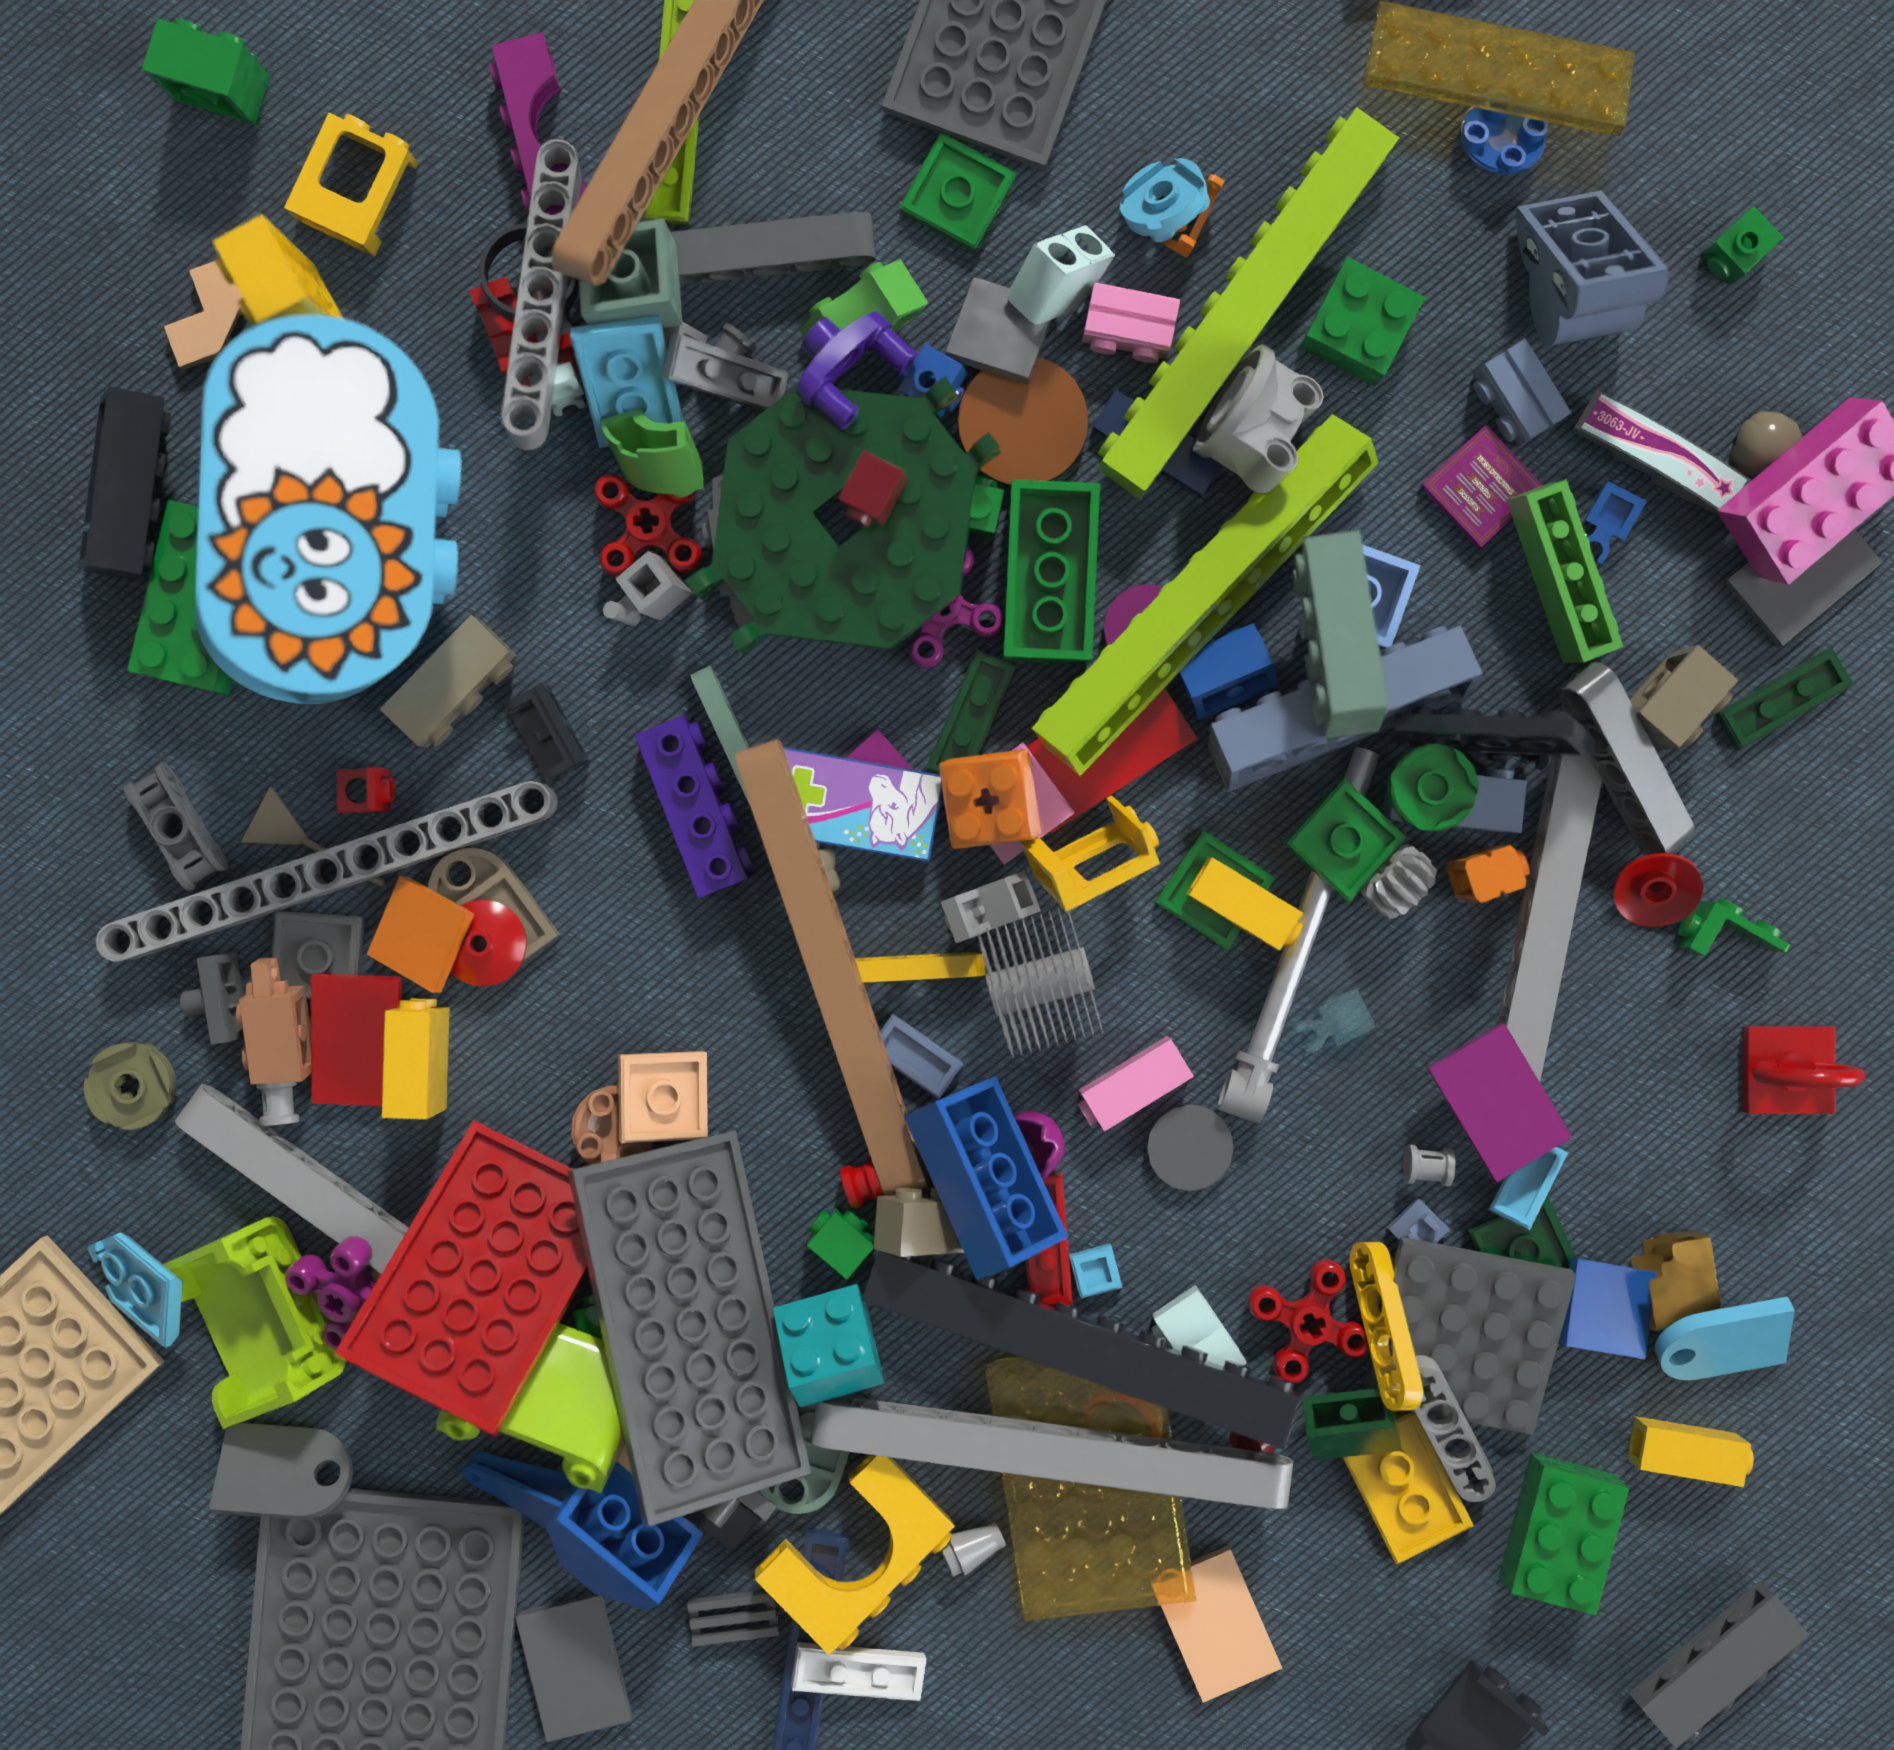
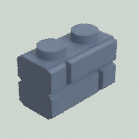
[1473,339,1572,447]

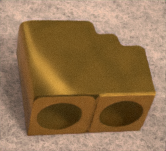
[1630,1230,1722,1331]

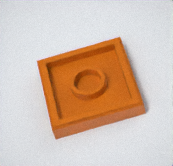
[367,876,474,993]

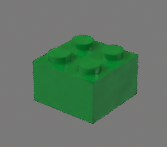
[142,18,270,125]
[1299,257,1425,386]

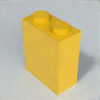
[382,998,450,1119]

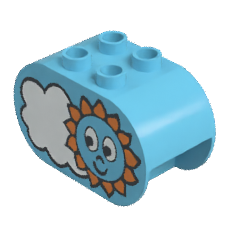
[195,315,461,704]

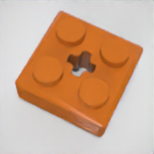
[939,749,1041,849]

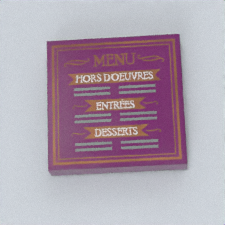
[1420,425,1543,549]

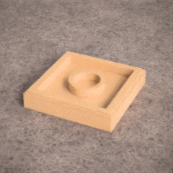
[618,1051,708,1143]

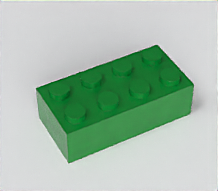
[1003,479,1100,665]
[127,500,233,695]

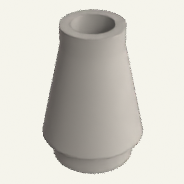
[941,1522,1006,1577]

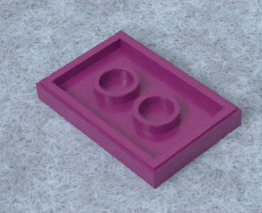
[1426,1023,1572,1182]

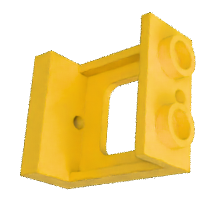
[284,113,419,257]
[1020,795,1160,912]

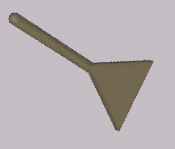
[241,786,385,887]

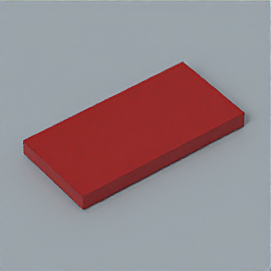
[1026,688,1198,833]

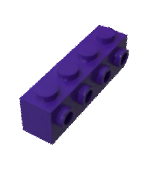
[634,715,754,898]

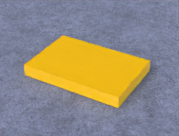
[1342,1410,1474,1565]

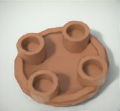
[571,1085,654,1165]

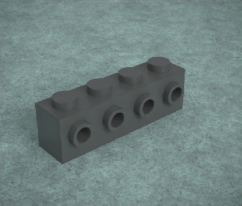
[1629,1581,1809,1748]

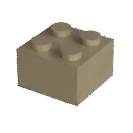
[1629,645,1738,751]

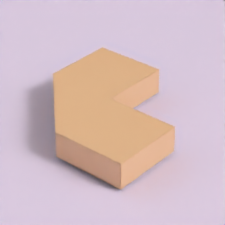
[164,261,243,370]

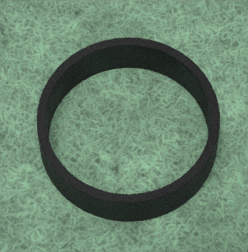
[479,223,580,323]

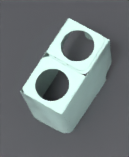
[1006,225,1115,324]

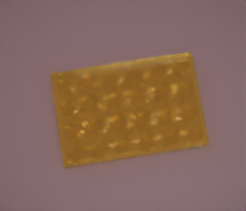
[985,1357,1197,1621]

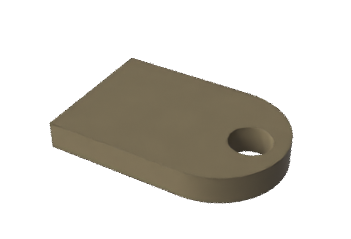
[428,848,560,987]

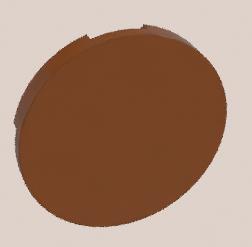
[958,357,1088,487]

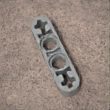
[1414,1355,1496,1502]

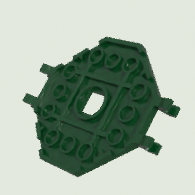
[685,376,1002,655]

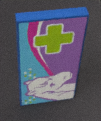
[756,747,942,862]

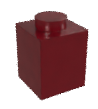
[838,450,908,527]

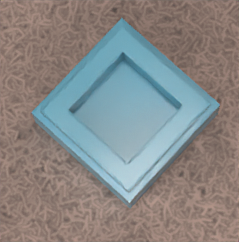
[1069,1243,1123,1299]

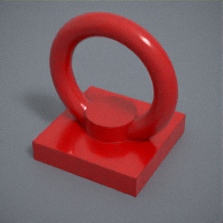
[1742,1026,1866,1114]

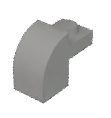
[941,870,1041,943]

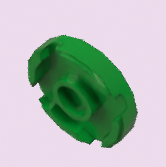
[1388,744,1479,832]

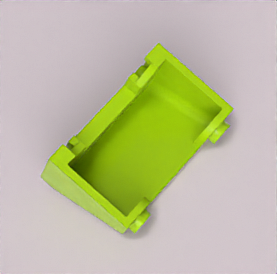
[163,1216,346,1429]
[436,1323,625,1493]

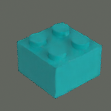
[773,1284,885,1407]

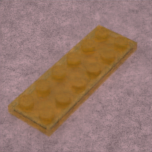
[1364,1,1635,137]

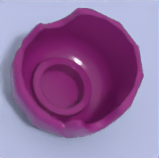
[1014,1110,1065,1180]

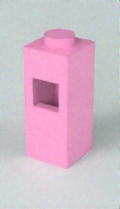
[1078,1036,1194,1131]

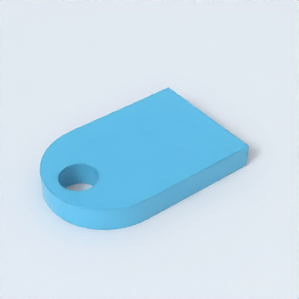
[1655,1297,1795,1380]

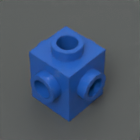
[898,343,968,418]

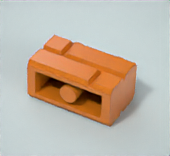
[1445,845,1529,903]

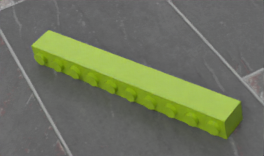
[1098,107,1399,500]
[1032,414,1379,776]

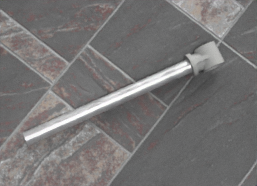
[1217,747,1380,1124]

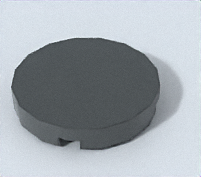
[1146,1104,1234,1191]

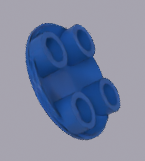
[1459,91,1548,175]

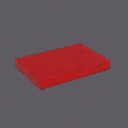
[311,973,402,1106]

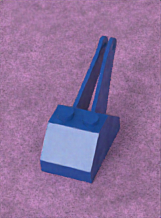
[462,1451,703,1611]

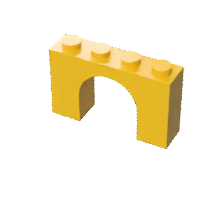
[755,1454,955,1655]

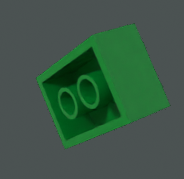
[1498,1453,1629,1615]

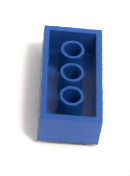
[904,1076,1068,1280]

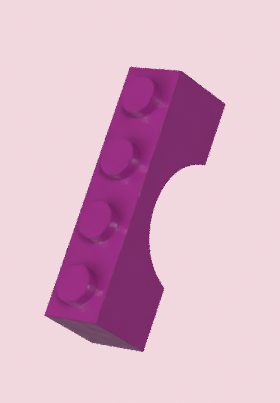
[489,32,586,216]

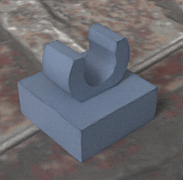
[1386,1197,1450,1243]

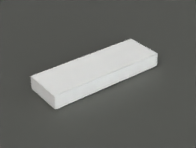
[791,1642,927,1701]

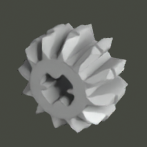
[1361,844,1437,919]

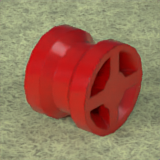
[840,1158,885,1209]

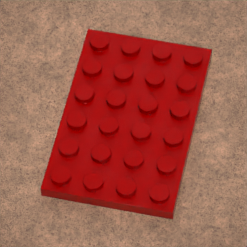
[334,1120,588,1437]

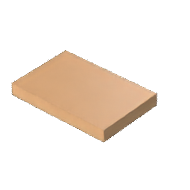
[1150,1545,1282,1703]

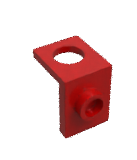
[337,767,395,813]

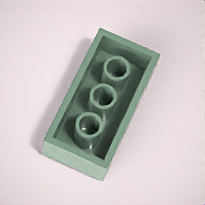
[1292,530,1388,738]

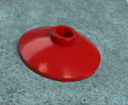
[1613,853,1704,927]
[450,900,527,986]

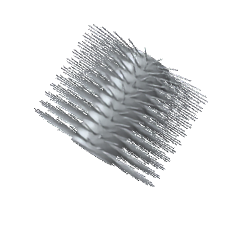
[977,908,1103,1058]

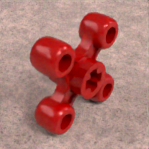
[594,474,703,578]
[1247,1259,1370,1384]

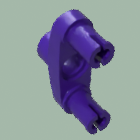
[795,311,919,430]

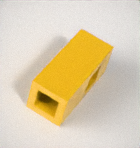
[1185,857,1303,950]
[1627,1416,1754,1487]

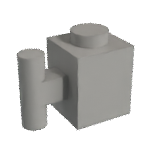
[603,551,693,626]

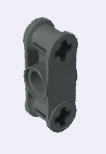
[123,762,229,892]

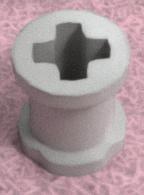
[256,1082,299,1126]
[1403,1145,1455,1187]

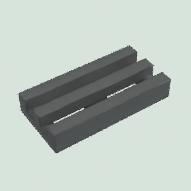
[687,1589,780,1647]

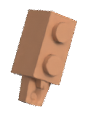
[236,957,312,1084]

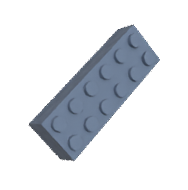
[1208,626,1483,792]

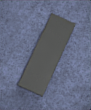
[662,334,789,412]

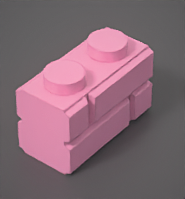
[1082,282,1180,363]

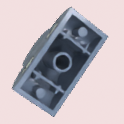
[1516,191,1668,346]

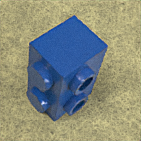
[1177,623,1279,721]

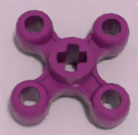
[909,546,1004,669]
[285,1236,376,1350]

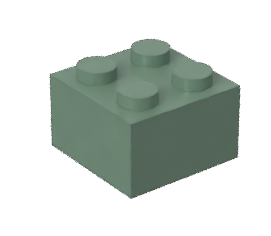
[579,219,683,328]

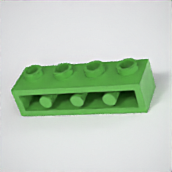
[1507,480,1623,663]

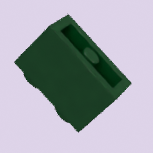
[1302,1388,1402,1461]

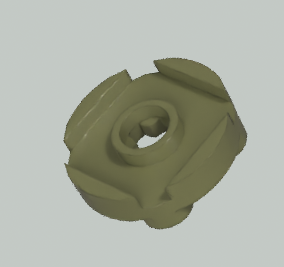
[83,1042,177,1130]

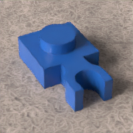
[1584,481,1647,564]

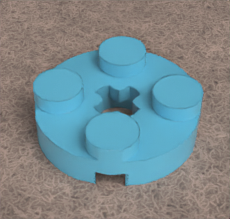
[1120,158,1210,242]

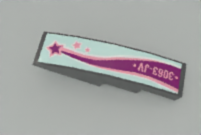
[1574,390,1752,516]

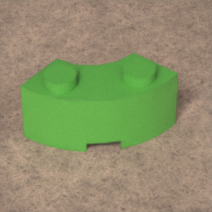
[800,259,929,355]
[600,408,704,497]

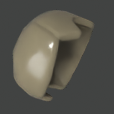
[1731,411,1802,480]

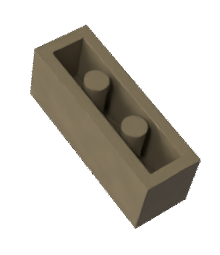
[380,615,517,748]

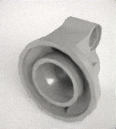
[1193,344,1324,493]

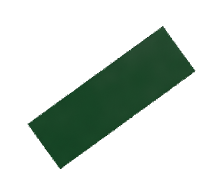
[1715,647,1854,750]
[925,649,1016,775]

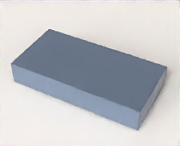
[880,1013,963,1099]

